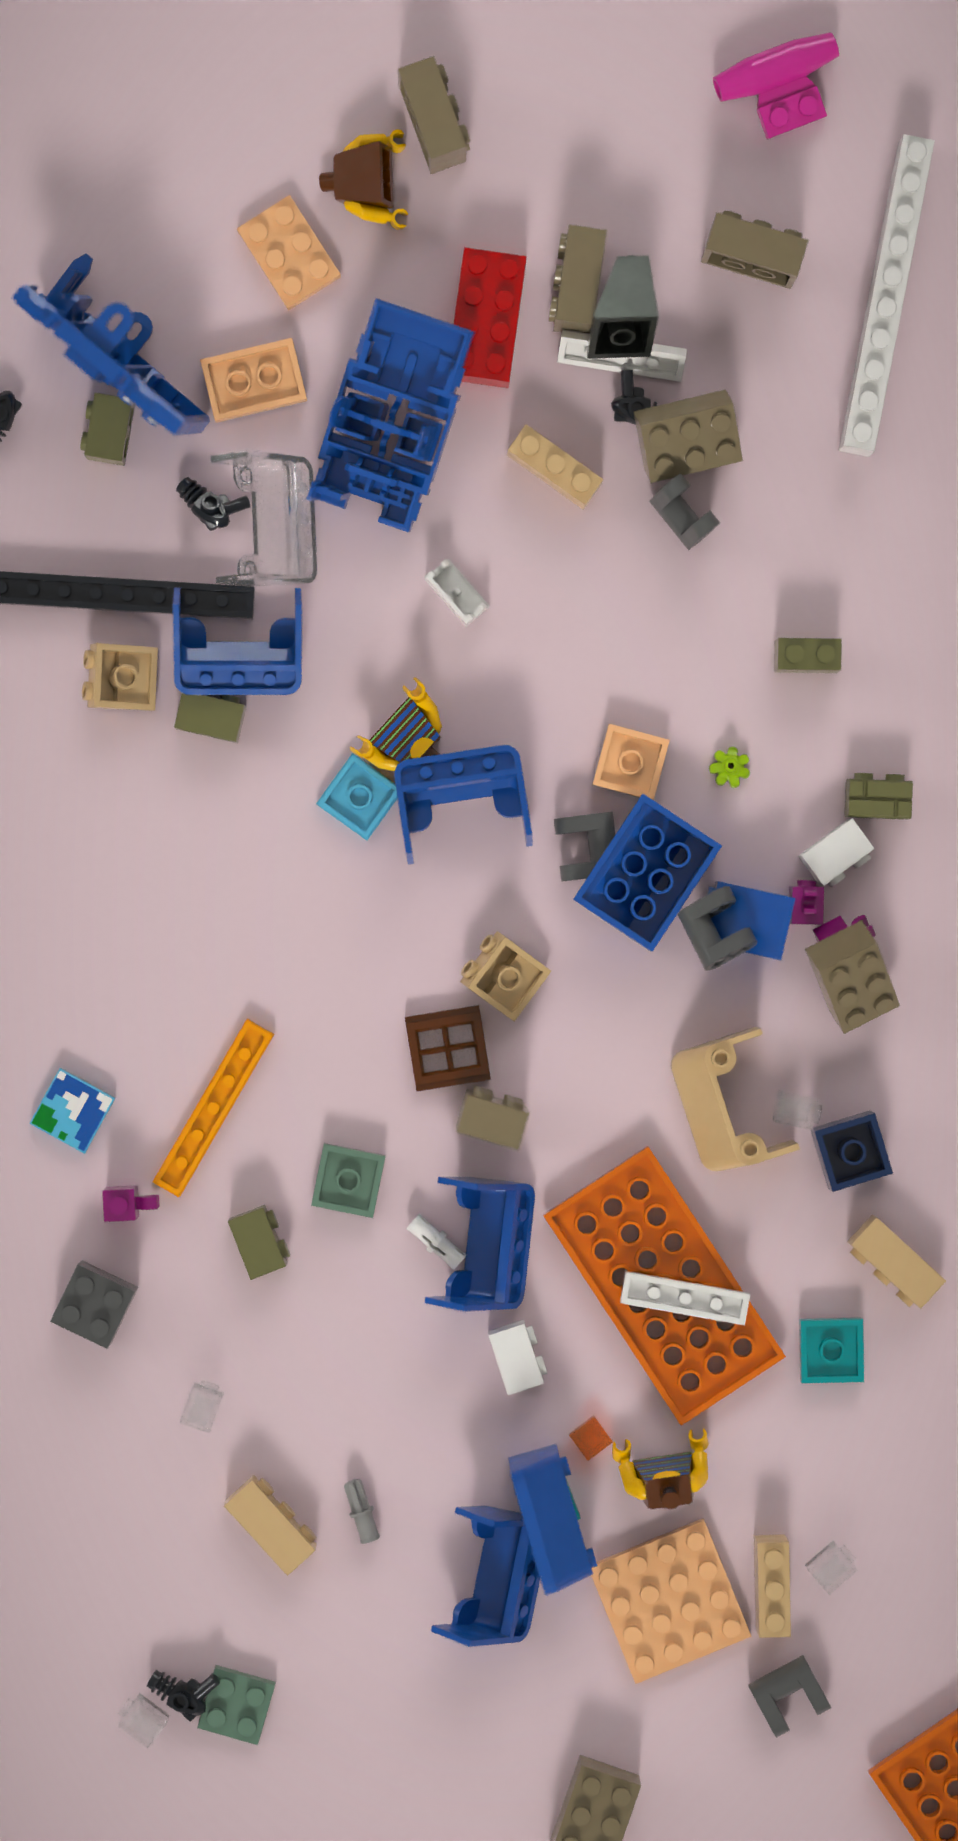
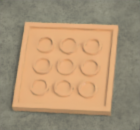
[591,1518,752,1684]

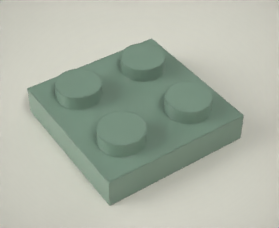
[311,1143,386,1218]
[197,1665,276,1745]

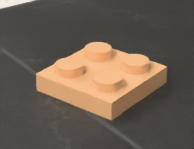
[592,724,670,800]

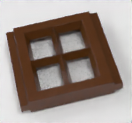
[405,1005,491,1092]

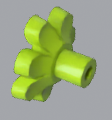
[709,747,750,788]

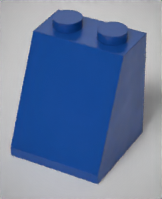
[706,881,795,960]

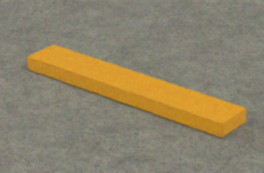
[152,1018,274,1198]

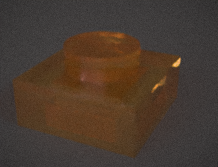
[569,1415,613,1460]

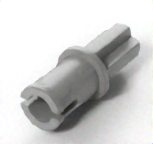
[344,1479,380,1544]

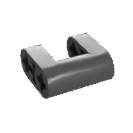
[649,473,720,550]
[553,812,616,882]
[677,886,758,971]
[748,1655,831,1738]

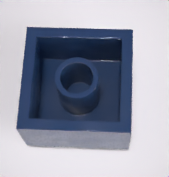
[810,1110,893,1192]

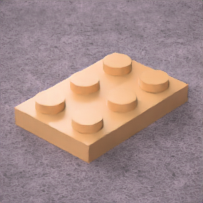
[237,195,341,311]
[200,338,307,423]

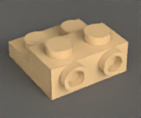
[82,643,158,711]
[460,931,551,1021]

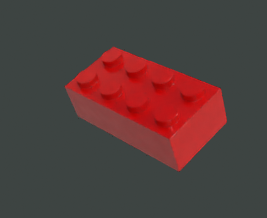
[453,247,527,388]

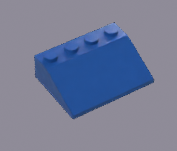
[573,794,722,952]

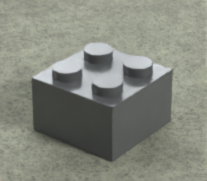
[50,1260,138,1349]

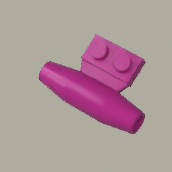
[713,32,839,139]

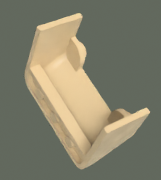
[671,1027,800,1171]

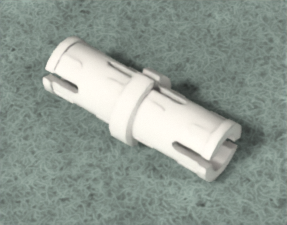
[406,1213,466,1270]

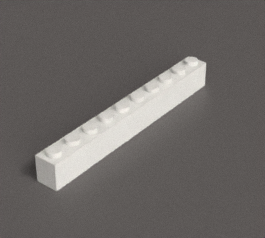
[839,134,935,457]

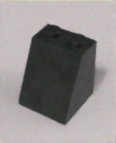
[587,255,659,359]

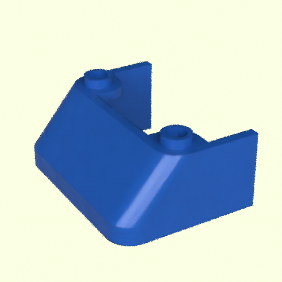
[173,587,302,695]
[394,745,533,865]
[425,1177,535,1312]
[508,1444,597,1596]
[431,1506,540,1647]

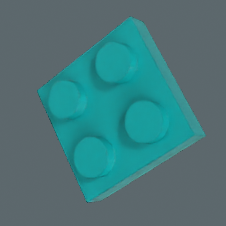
[799,1318,864,1383]

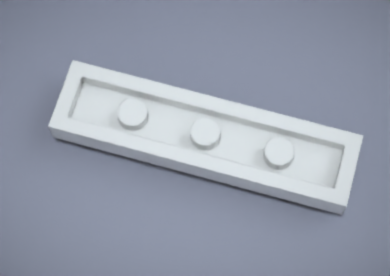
[557,329,687,382]
[620,1271,750,1325]

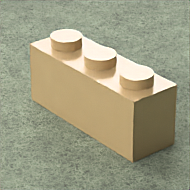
[507,424,604,510]
[847,1214,946,1309]
[224,1475,317,1576]
[754,1534,791,1638]

